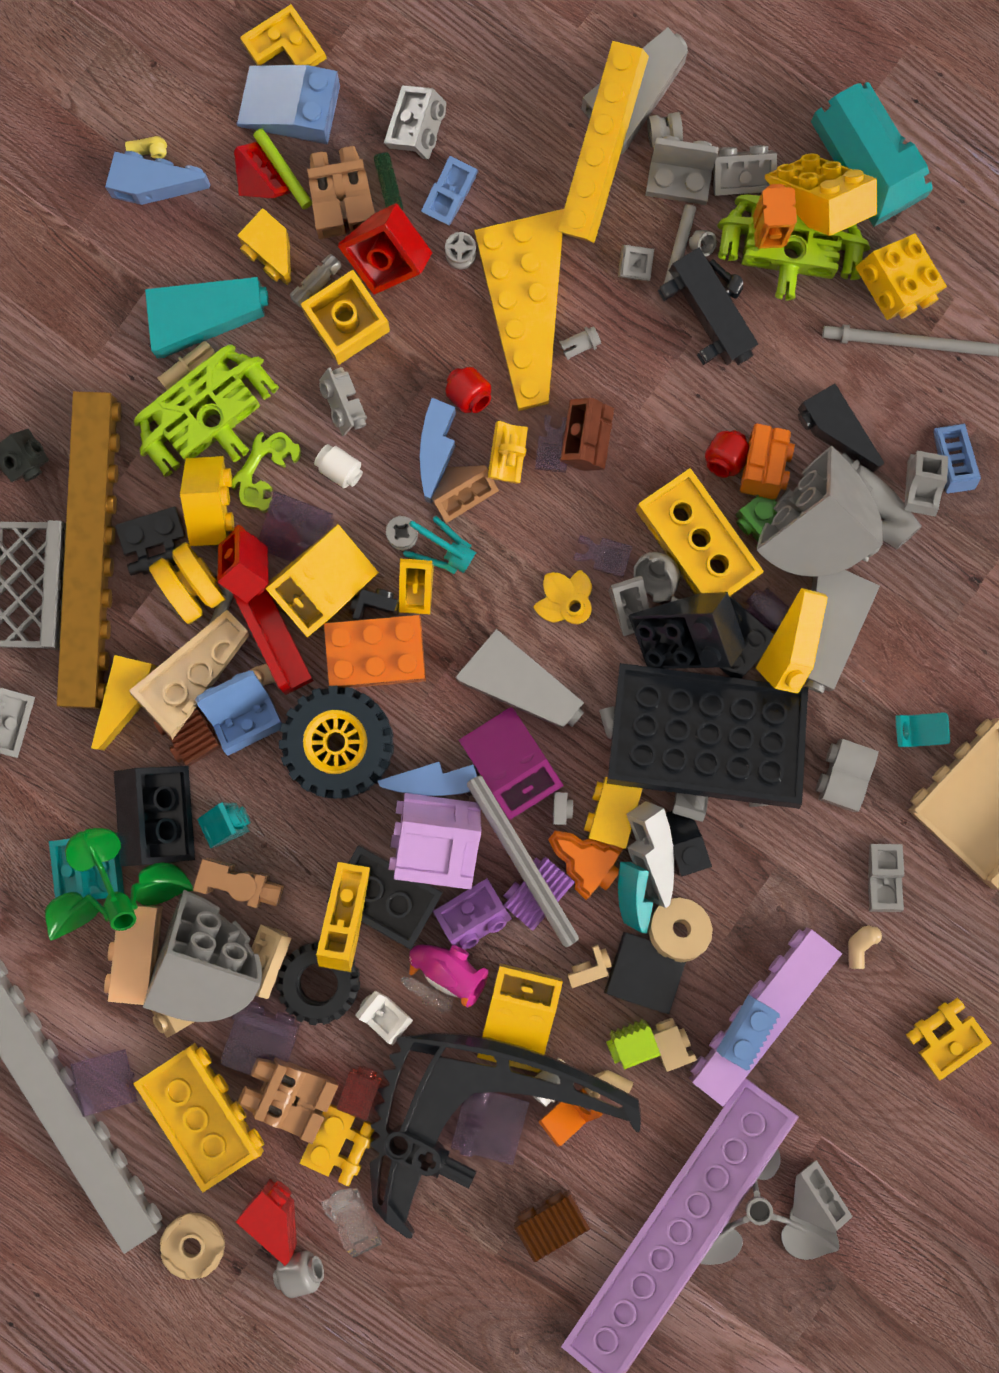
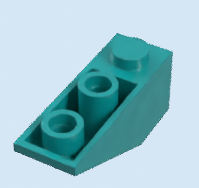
[197,802,251,848]

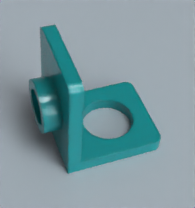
[895,712,950,747]

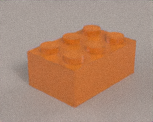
[324,615,426,688]

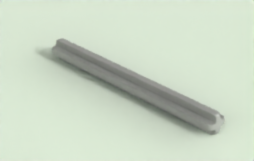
[467,776,579,947]

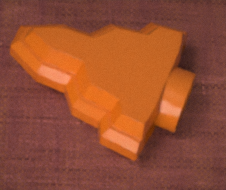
[548,831,624,900]

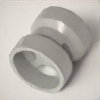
[647,112,683,148]

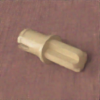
[157,341,215,390]

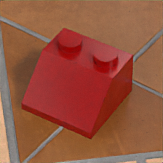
[338,203,433,295]
[236,1179,297,1266]

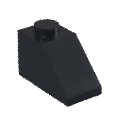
[666,811,712,877]

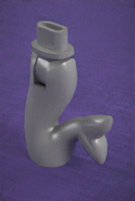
[842,453,922,562]

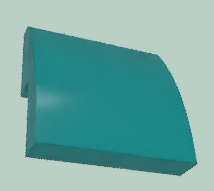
[49,833,125,899]

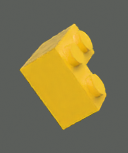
[180,456,234,546]

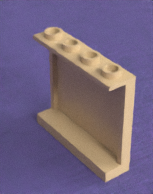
[908,718,999,890]

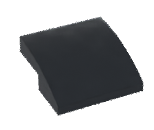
[604,932,686,1014]

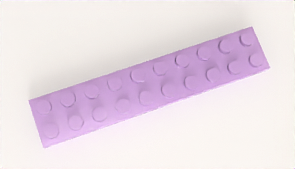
[561,1078,799,1373]

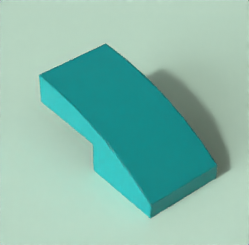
[618,861,653,933]

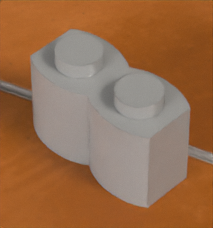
[816,739,879,812]

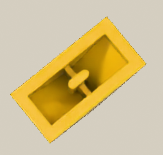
[399,558,434,615]

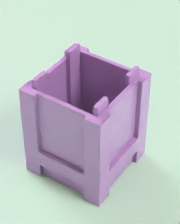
[388,793,481,889]

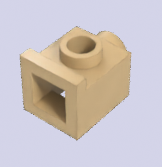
[652,1018,697,1072]

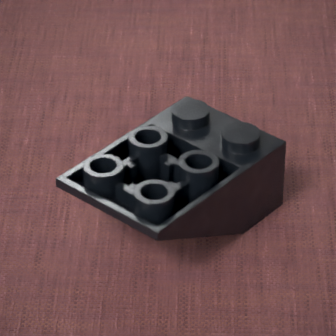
[628,592,746,669]

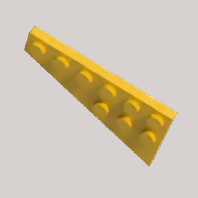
[474,209,564,411]

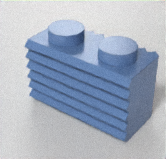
[716,994,780,1071]

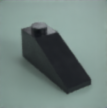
[798,383,885,472]

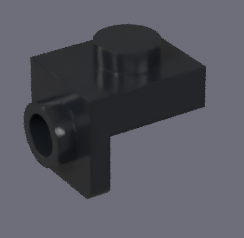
[349,588,399,621]

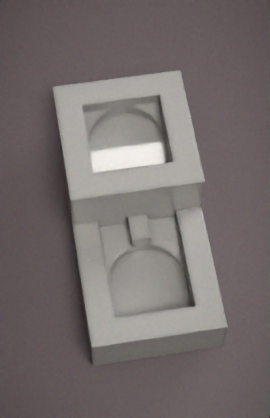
[868,844,905,912]

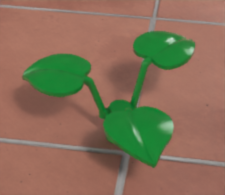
[45,828,193,941]

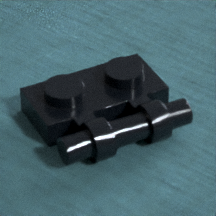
[115,506,186,576]

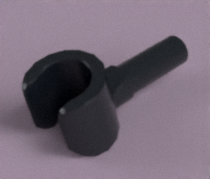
[709,259,743,299]

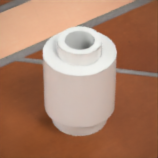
[314,444,363,488]

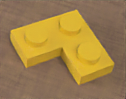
[240,4,326,66]

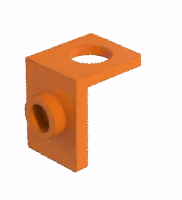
[539,1088,603,1147]

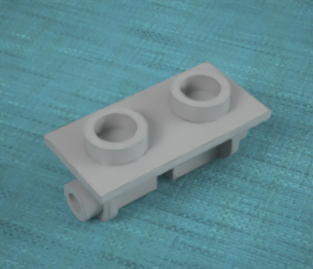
[319,367,367,436]

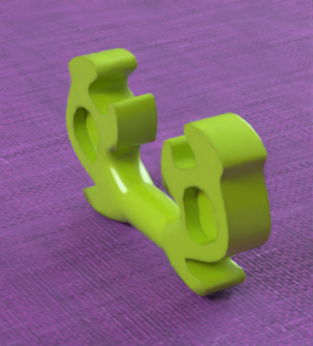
[231,432,301,513]

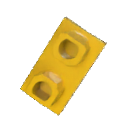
[488,421,528,484]

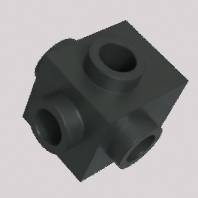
[0,428,49,482]

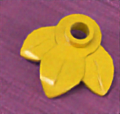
[533,570,592,624]

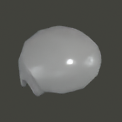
[633,551,681,603]

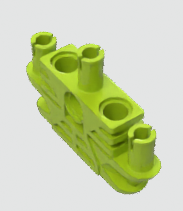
[717,194,870,300]
[134,344,279,477]

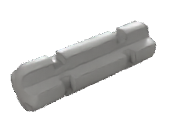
[290,254,342,307]

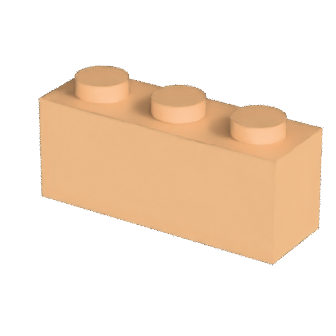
[104,904,163,1005]

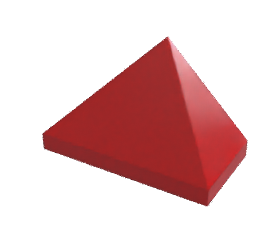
[234,142,291,198]

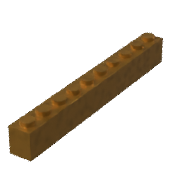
[57,391,122,709]

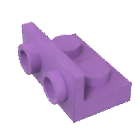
[433,878,512,950]

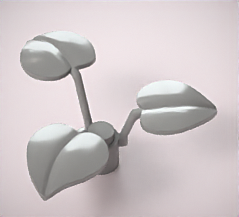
[700,1149,839,1265]

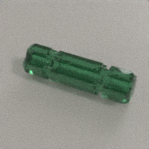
[374,152,403,210]

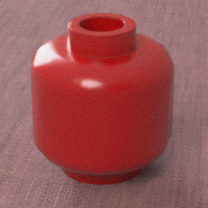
[445,367,492,413]
[705,430,750,478]

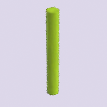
[253,129,312,210]

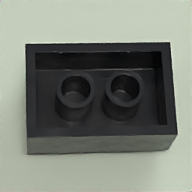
[326,845,444,949]

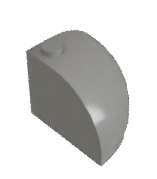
[757,445,883,576]
[143,890,262,1022]

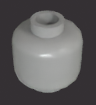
[273,1250,324,1298]

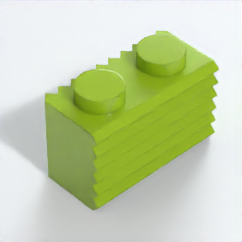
[606,1019,661,1069]

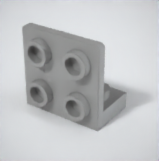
[645,136,719,205]

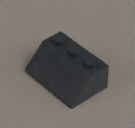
[114,766,195,867]

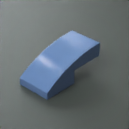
[421,156,478,226]

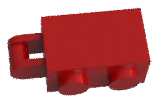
[217,525,269,603]

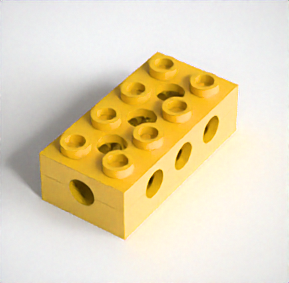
[636,468,764,597]

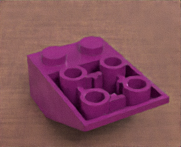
[459,706,564,820]

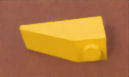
[756,588,828,694]
[91,655,158,751]
[316,862,370,972]

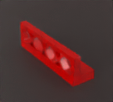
[232,590,314,695]

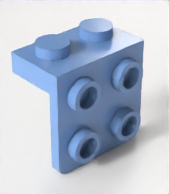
[195,671,282,756]

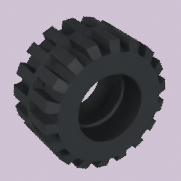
[276,941,360,1025]

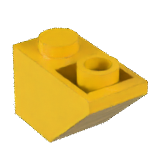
[237,208,291,285]

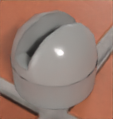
[689,230,717,257]

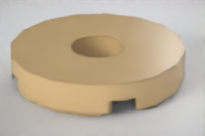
[648,897,713,963]
[160,1212,225,1280]

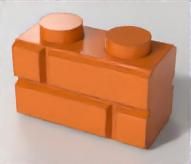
[753,184,797,249]
[739,423,795,500]

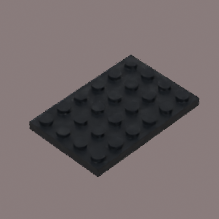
[607,663,808,809]

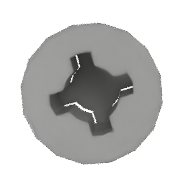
[445,232,476,270]
[386,516,418,551]

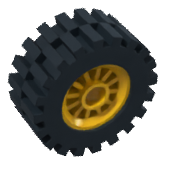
[279,686,394,799]

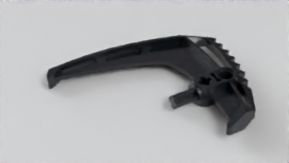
[370,1033,641,1239]

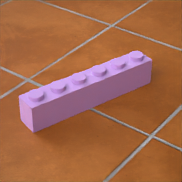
[689,927,842,1107]

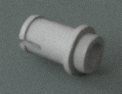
[559,326,601,360]

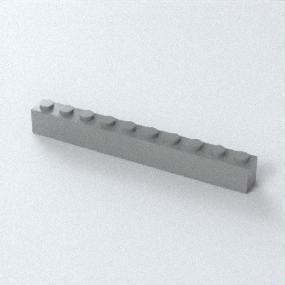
[0,960,163,1254]

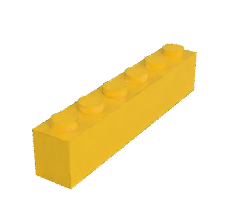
[558,41,649,243]

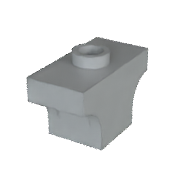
[904,450,948,516]

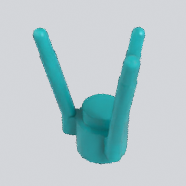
[403,516,476,574]

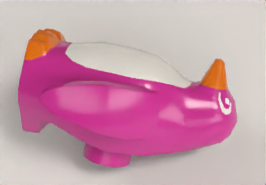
[409,944,489,1008]

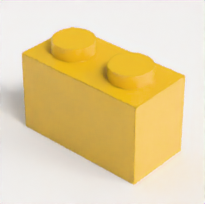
[584,777,643,849]

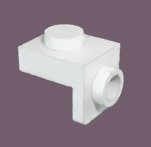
[355,991,413,1045]

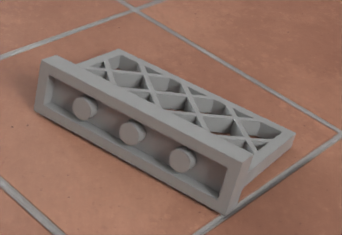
[0,520,66,650]

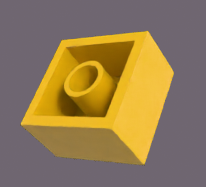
[300,270,390,365]

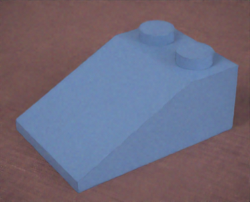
[237,65,340,144]

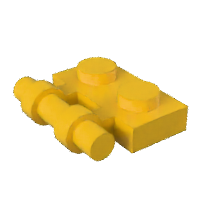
[905,997,992,1080]
[299,1104,374,1186]

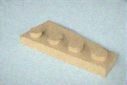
[129,610,249,740]

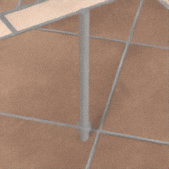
[822,324,999,357]

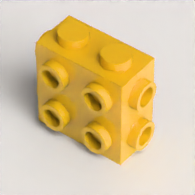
[855,233,947,320]

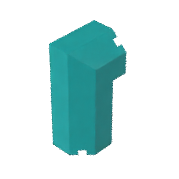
[811,82,933,227]

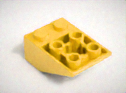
[765,153,877,236]
[265,524,379,637]
[477,963,563,1073]

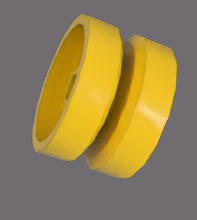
[149,542,226,624]

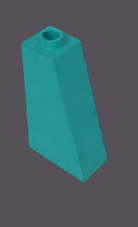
[145,277,269,359]

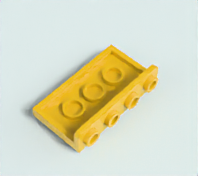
[133,1043,264,1193]

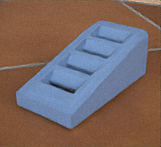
[933,424,981,494]

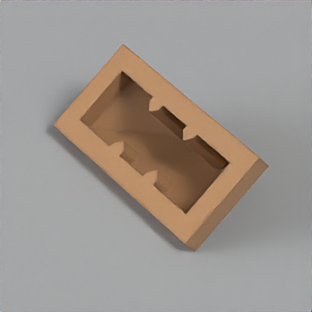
[432,465,499,523]

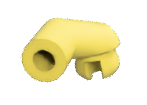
[125,136,167,159]

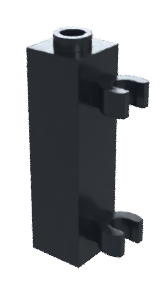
[657,247,758,365]

